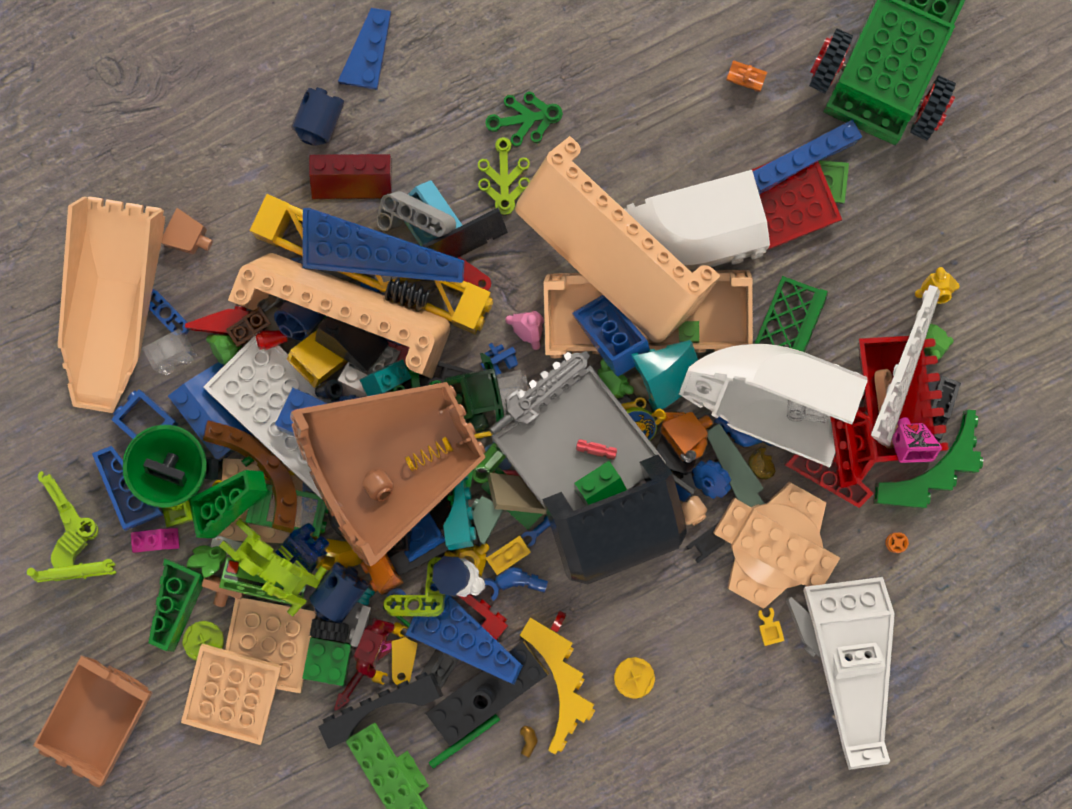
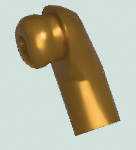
[520,725,538,758]

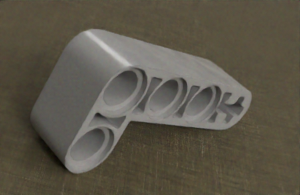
[376,191,456,237]

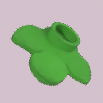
[187,545,227,578]

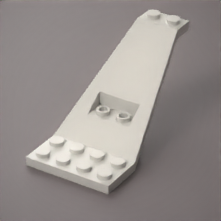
[803,577,894,770]

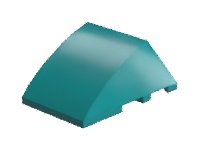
[631,340,698,413]

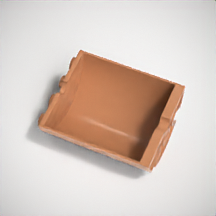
[33,656,152,788]

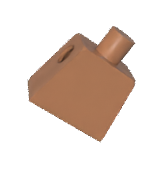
[161,208,213,254]

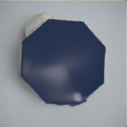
[432,556,485,597]

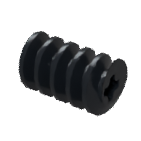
[385,277,431,312]

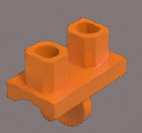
[726,60,767,92]

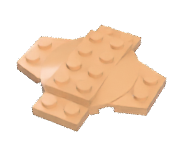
[713,482,840,609]

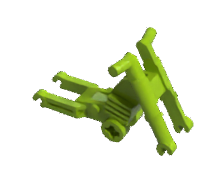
[27,471,117,583]
[219,518,327,616]

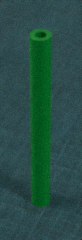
[429,714,500,769]

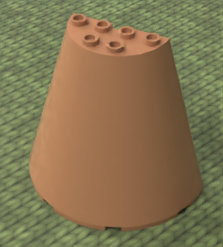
[290,382,486,566]

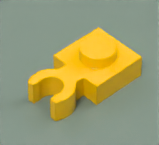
[758,607,785,646]

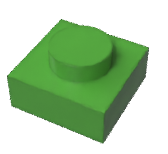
[679,321,699,343]

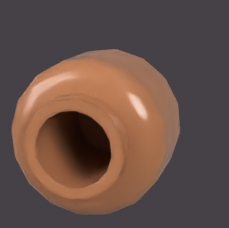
[362,470,394,501]

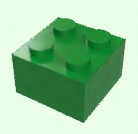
[302,637,353,686]

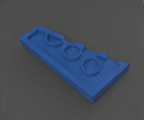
[338,8,391,90]

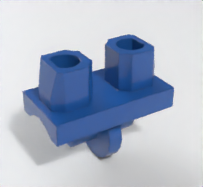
[481,343,518,377]

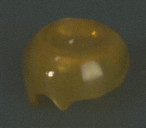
[748,447,776,480]

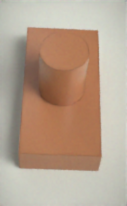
[202,575,245,607]

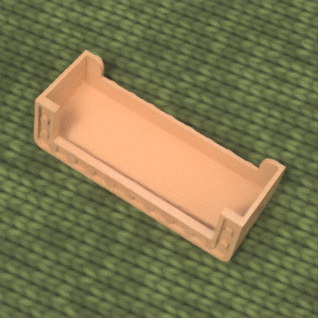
[515,136,720,343]
[228,253,451,379]
[544,270,753,358]

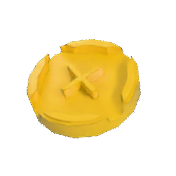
[614,657,655,699]

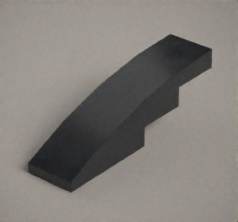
[931,376,961,442]

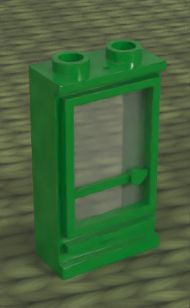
[246,484,329,538]

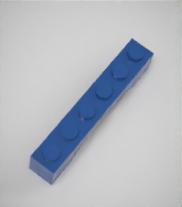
[753,120,862,195]

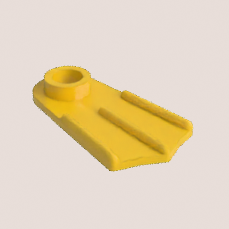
[392,637,418,685]

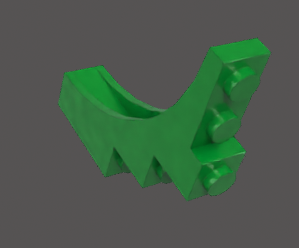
[874,409,983,509]

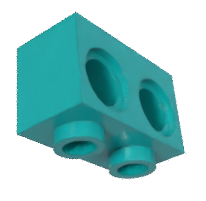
[359,359,411,396]

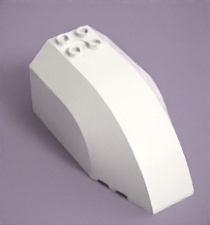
[624,170,770,271]
[679,344,868,467]

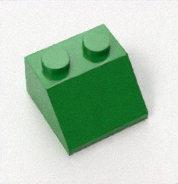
[574,461,627,506]

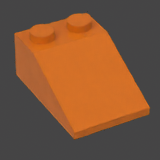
[360,553,404,595]

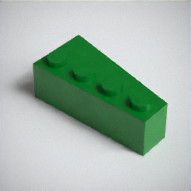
[189,470,267,539]
[148,558,204,652]

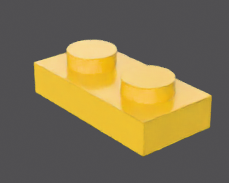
[486,536,531,575]

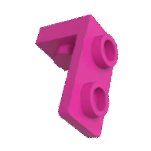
[131,528,179,553]

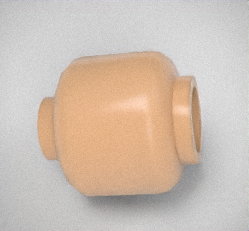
[680,496,707,526]

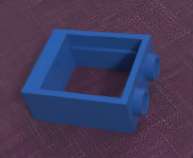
[111,389,179,439]

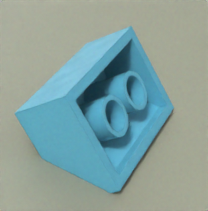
[403,181,462,246]

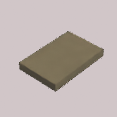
[487,473,547,514]

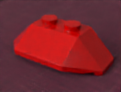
[830,410,878,488]

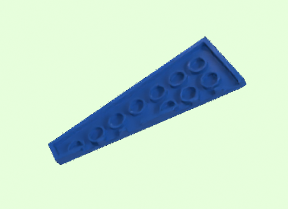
[303,208,464,283]

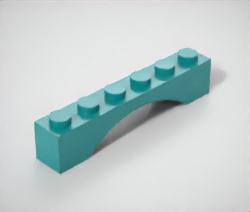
[443,475,476,550]

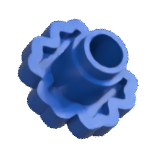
[692,460,731,499]

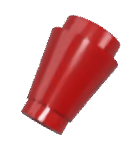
[256,330,287,351]

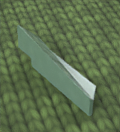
[707,424,765,507]

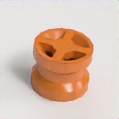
[885,532,909,553]

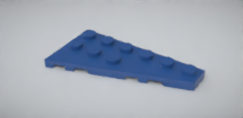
[405,583,523,685]

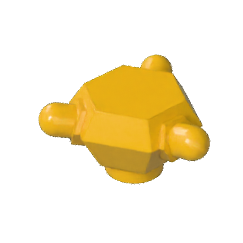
[915,267,960,304]
[444,543,489,577]

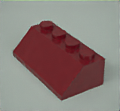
[309,154,392,200]

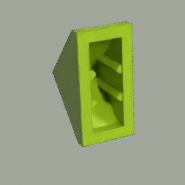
[162,500,193,528]

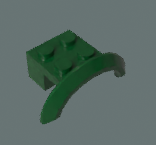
[444,353,504,432]

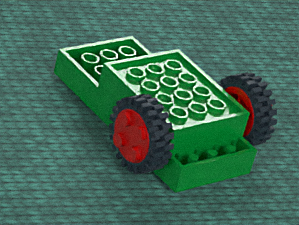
[809,0,965,146]

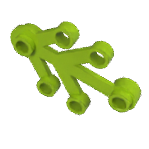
[478,137,530,215]

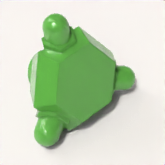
[924,324,954,360]
[206,335,242,365]
[597,359,634,399]

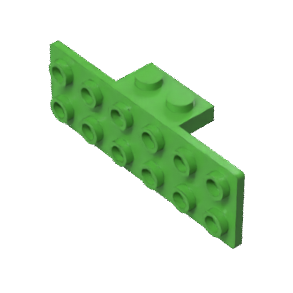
[346,723,429,809]

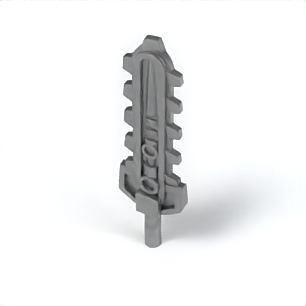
[489,351,590,435]

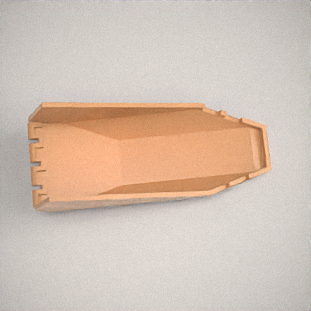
[58,196,165,413]

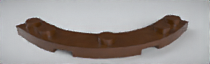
[202,420,297,533]

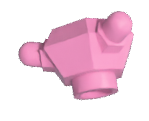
[505,311,544,350]

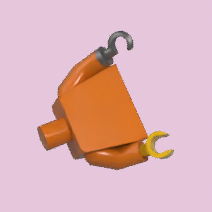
[651,409,713,463]

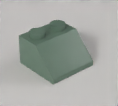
[472,496,504,544]

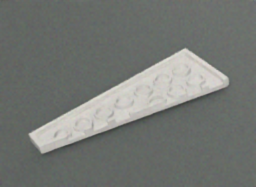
[871,285,940,447]

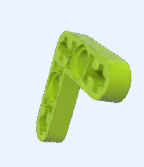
[383,557,445,617]

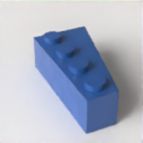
[92,446,164,531]

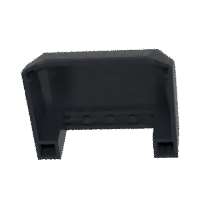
[542,454,687,585]

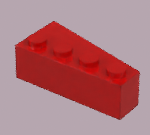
[784,454,874,508]

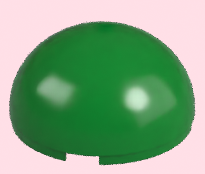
[123,425,207,508]

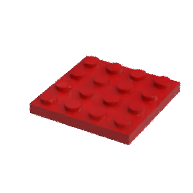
[752,161,842,251]

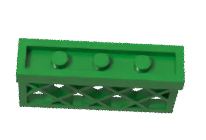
[755,276,828,353]

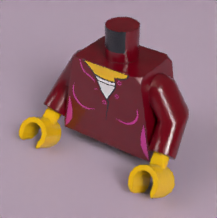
[354,620,407,685]

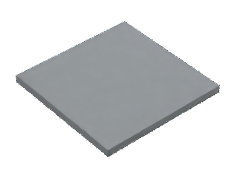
[492,366,666,511]

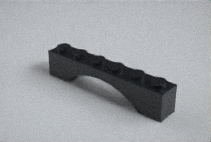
[318,672,443,749]

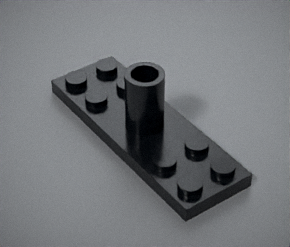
[425,640,549,747]

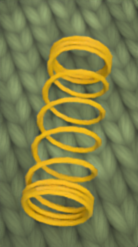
[405,437,453,472]

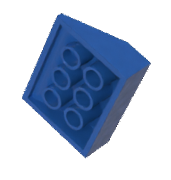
[168,362,254,462]

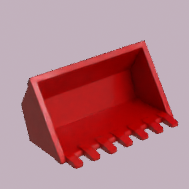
[858,336,949,463]

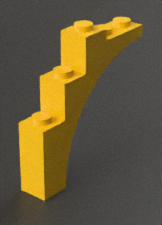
[520,617,595,754]

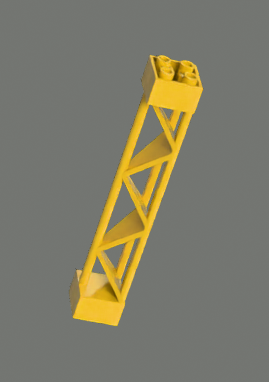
[250,194,493,335]

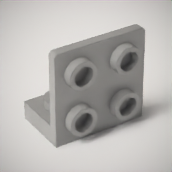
[328,602,373,647]

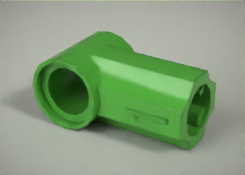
[472,443,506,483]

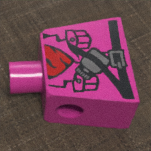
[892,417,942,463]

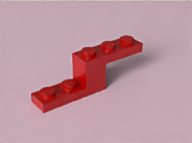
[459,594,508,640]

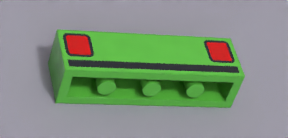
[219,557,306,605]

